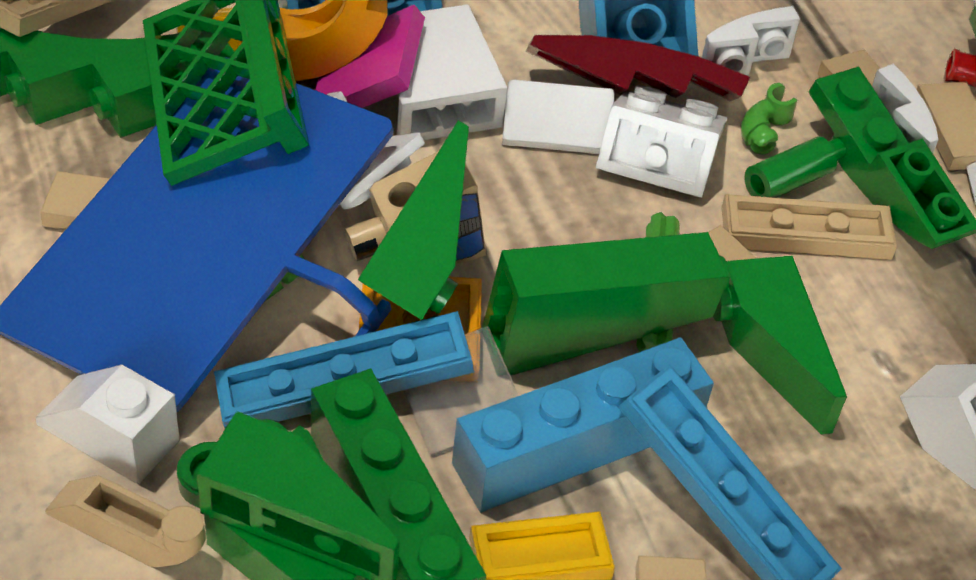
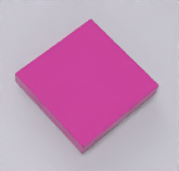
[315,4,425,108]

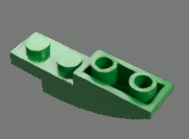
[808,66,976,249]

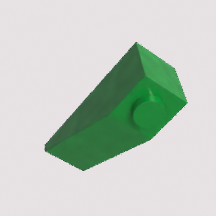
[358,120,469,320]
[713,255,847,435]
[197,411,400,580]

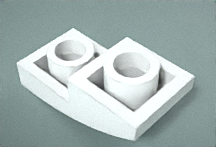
[702,6,800,76]

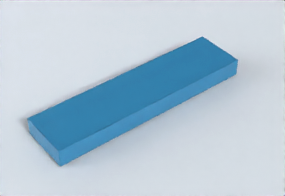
[214,311,474,428]
[618,364,842,580]

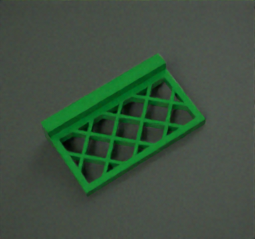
[142,0,309,186]

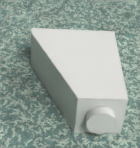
[397,4,508,140]

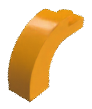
[238,0,388,81]

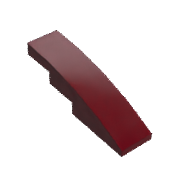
[526,35,750,101]

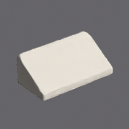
[502,79,615,154]

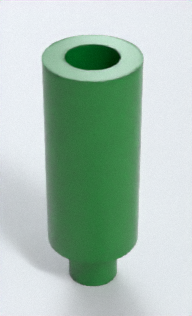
[744,136,846,198]

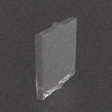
[403,326,519,459]

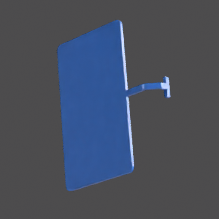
[0,57,394,412]

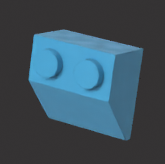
[578,0,699,56]

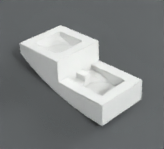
[872,64,938,153]

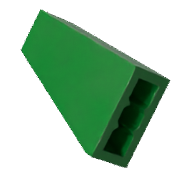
[481,232,730,378]

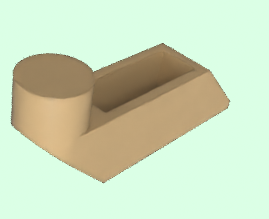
[45,475,206,568]

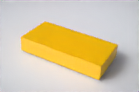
[469,511,615,580]

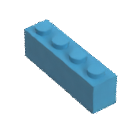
[452,337,714,513]

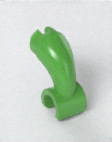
[741,83,798,155]

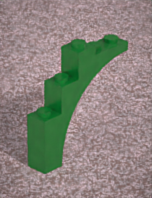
[0,28,235,138]

